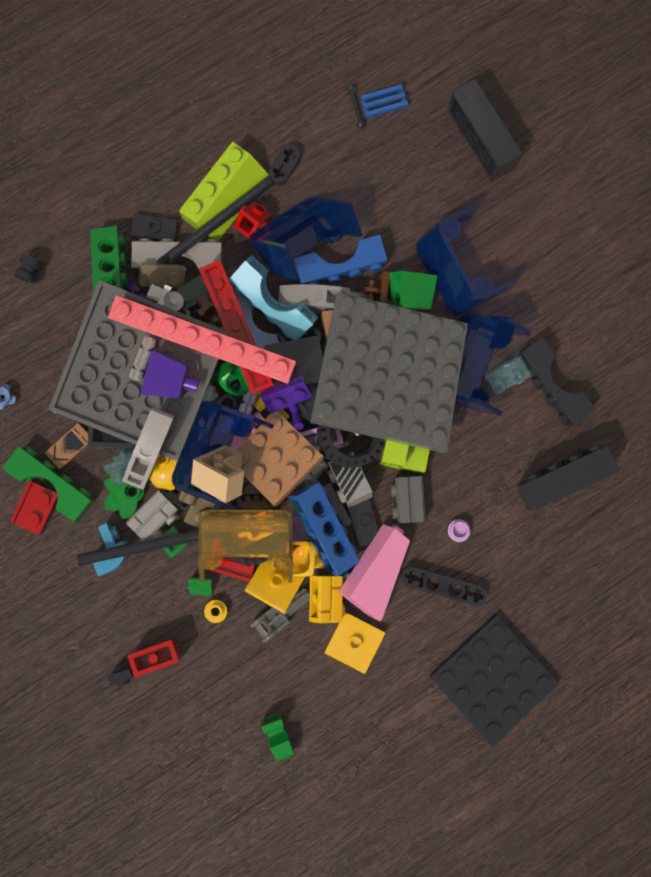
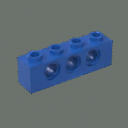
[288,482,360,576]

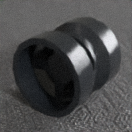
[14,255,43,284]

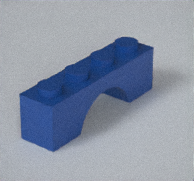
[294,235,387,285]

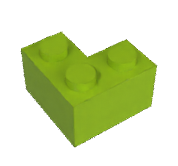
[379,440,430,474]

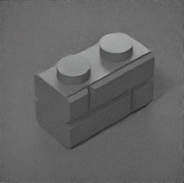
[390,476,426,524]

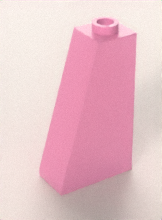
[339,524,410,621]

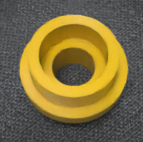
[204,600,227,623]

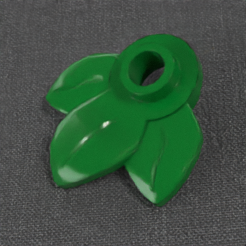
[102,476,144,519]

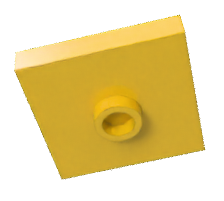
[245,555,305,614]
[324,612,385,674]

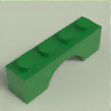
[2,446,95,523]

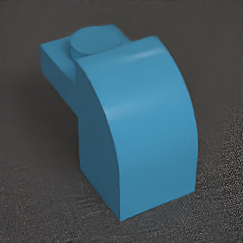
[93,523,129,576]

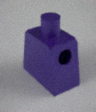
[140,350,200,398]

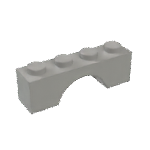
[131,238,223,273]

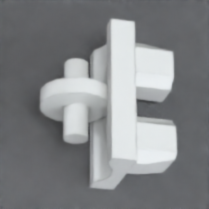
[146,284,184,311]

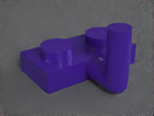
[260,375,312,430]

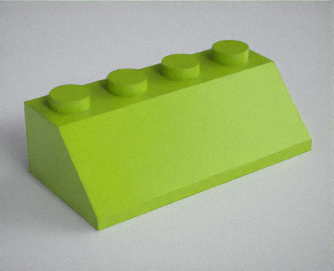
[179,142,269,242]

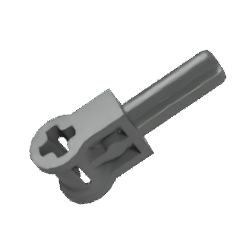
[250,588,310,643]

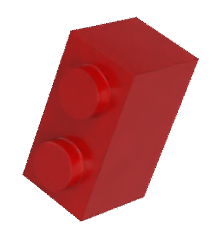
[127,637,182,677]

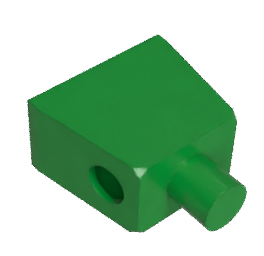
[389,271,437,312]

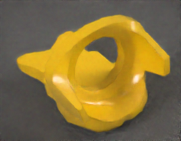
[292,542,338,576]

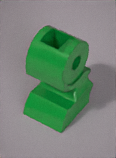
[261,712,295,762]

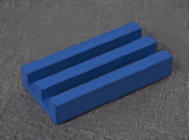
[360,84,408,119]

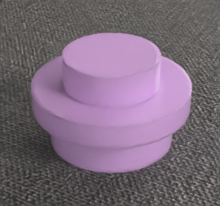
[448,519,470,542]

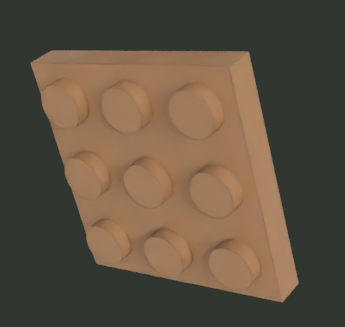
[236,411,325,507]

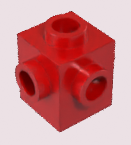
[233,201,272,240]

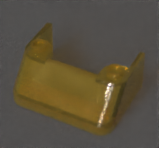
[198,510,293,583]

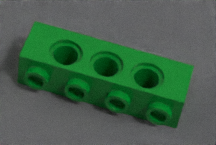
[90,226,128,293]

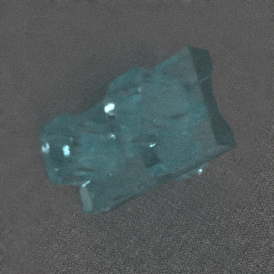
[485,356,532,394]
[104,447,134,486]

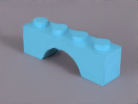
[229,255,318,340]

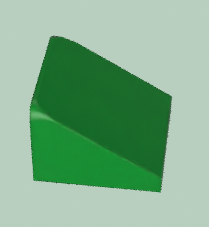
[188,577,213,596]

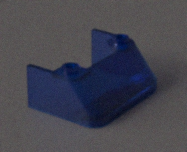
[249,197,363,280]
[416,204,517,316]
[455,314,531,416]
[172,401,274,512]

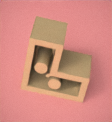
[191,445,244,503]

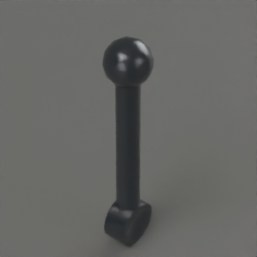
[348,85,365,129]

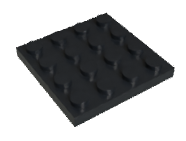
[429,615,559,747]

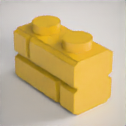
[309,575,345,623]

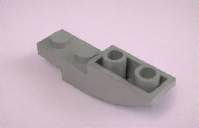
[278,284,367,314]
[122,407,174,490]

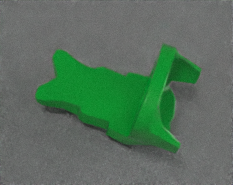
[210,362,249,396]

